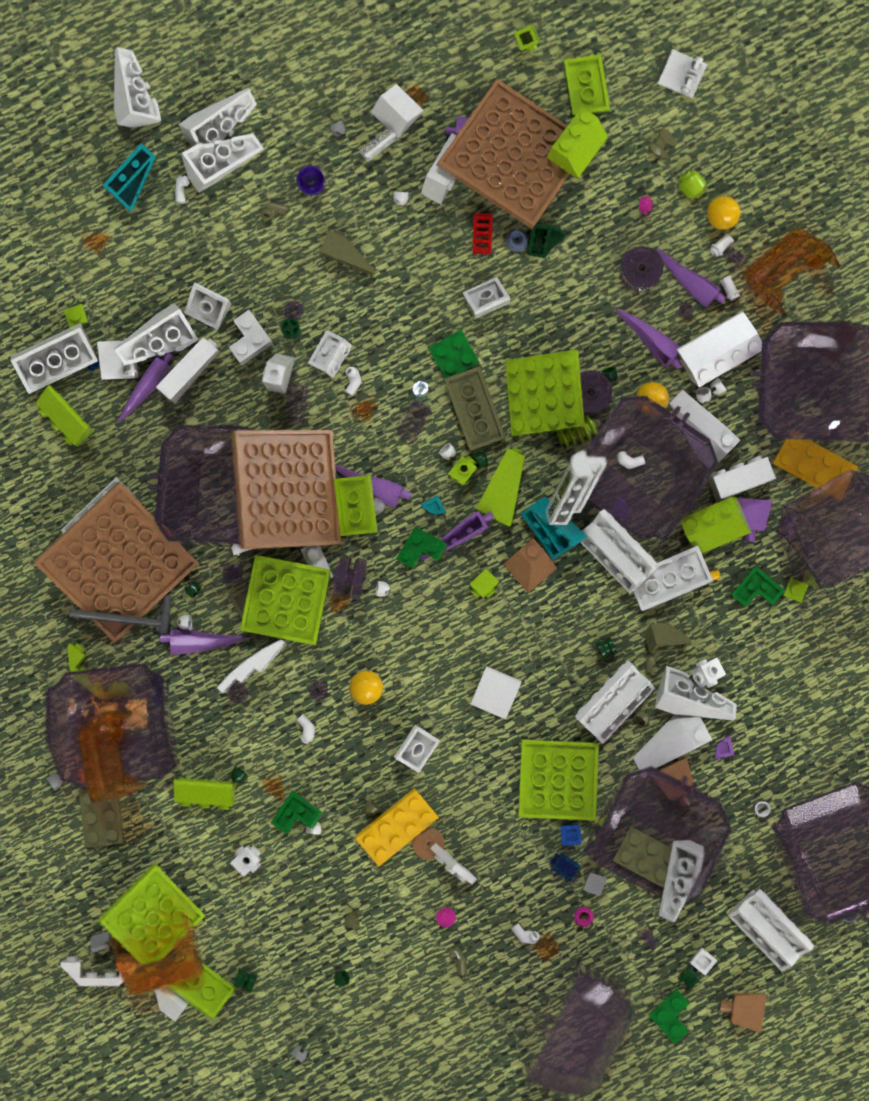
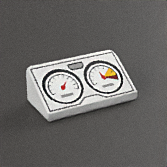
[359,129,396,162]

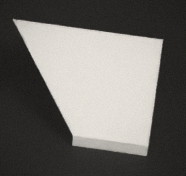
[154,982,189,1021]

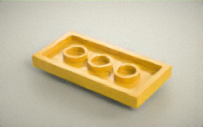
[772,430,858,500]
[355,788,439,866]

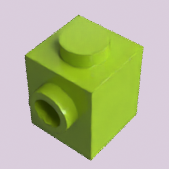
[514,24,541,52]
[448,456,477,487]
[470,569,499,599]

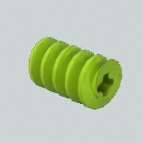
[556,416,598,448]

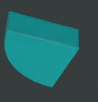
[421,495,446,515]

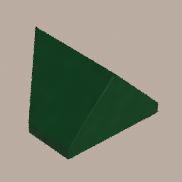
[527,222,568,258]

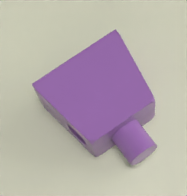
[738,498,772,542]

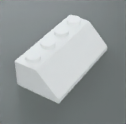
[676,311,765,387]
[11,323,98,394]

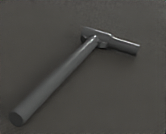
[69,595,171,634]

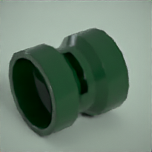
[233,968,258,993]

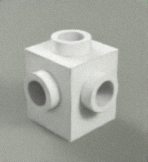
[691,658,726,688]
[230,845,262,876]

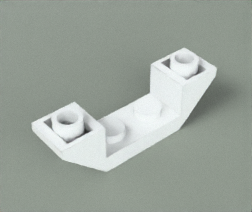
[61,956,141,986]

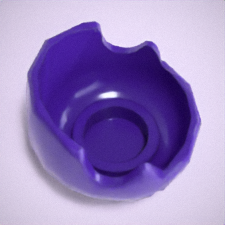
[296,166,325,195]

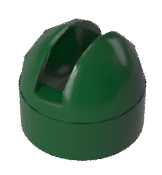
[601,367,618,383]
[472,452,488,469]
[185,581,201,598]
[231,767,248,783]
[333,970,350,987]

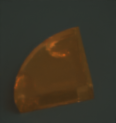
[83,234,109,253]
[352,401,376,420]
[331,593,351,612]
[262,777,285,797]

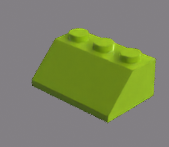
[547,107,608,179]
[36,385,94,447]
[680,497,752,554]
[174,778,236,810]

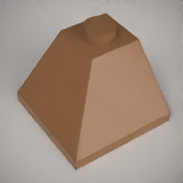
[504,538,557,593]

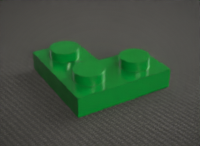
[396,527,448,569]
[731,566,785,607]
[271,791,323,835]
[648,989,690,1044]

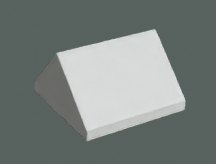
[371,84,424,138]
[463,277,510,319]
[184,283,231,330]
[394,724,440,773]

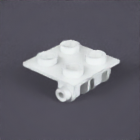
[658,49,707,98]
[97,338,139,380]

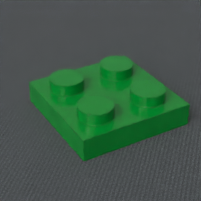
[428,330,480,378]

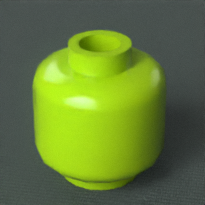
[678,170,706,199]

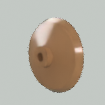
[412,827,445,860]

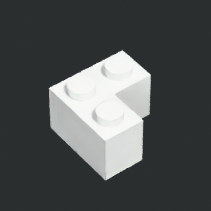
[229,310,273,366]

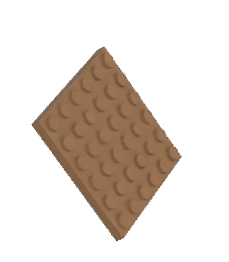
[436,79,570,229]
[231,430,341,549]
[33,482,199,643]

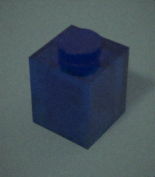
[549,851,581,882]

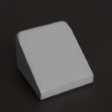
[582,871,607,896]
[90,931,113,953]

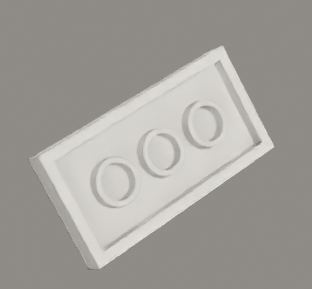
[634,546,714,612]

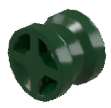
[281,318,301,339]
[595,636,617,660]
[677,965,702,990]

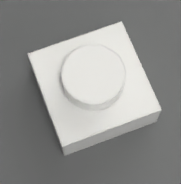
[689,947,717,976]

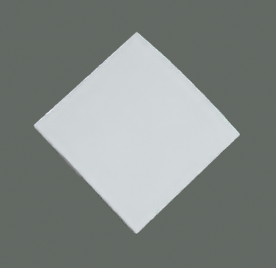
[471,666,522,719]

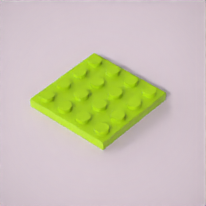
[505,350,585,436]
[240,555,331,645]
[518,739,599,821]
[98,863,205,972]

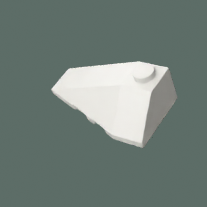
[114,47,161,128]
[179,88,257,147]
[669,390,740,469]

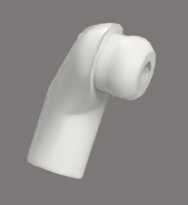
[175,176,189,204]
[345,367,362,396]
[617,451,645,469]
[297,714,315,744]
[511,923,540,944]

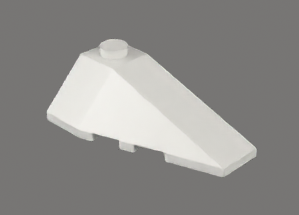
[181,134,264,193]
[114,303,198,365]
[655,666,737,720]
[633,714,712,775]
[659,840,704,922]

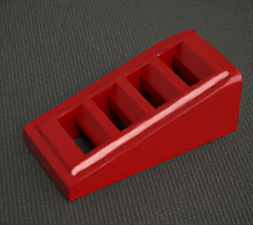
[472,213,493,254]

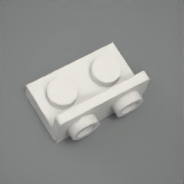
[308,330,352,377]

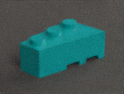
[102,143,156,214]
[520,497,587,561]

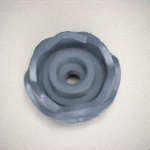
[505,228,529,252]

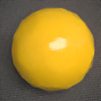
[707,196,741,230]
[635,382,670,416]
[349,670,383,705]

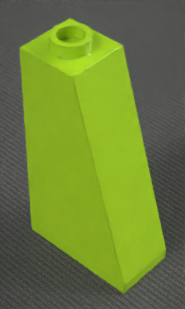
[476,447,525,527]

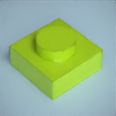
[64,304,89,328]
[783,578,809,603]

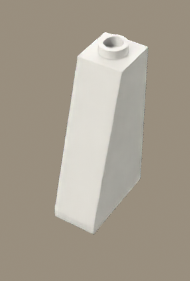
[156,338,219,404]
[262,353,295,395]

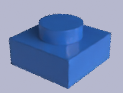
[560,824,581,846]

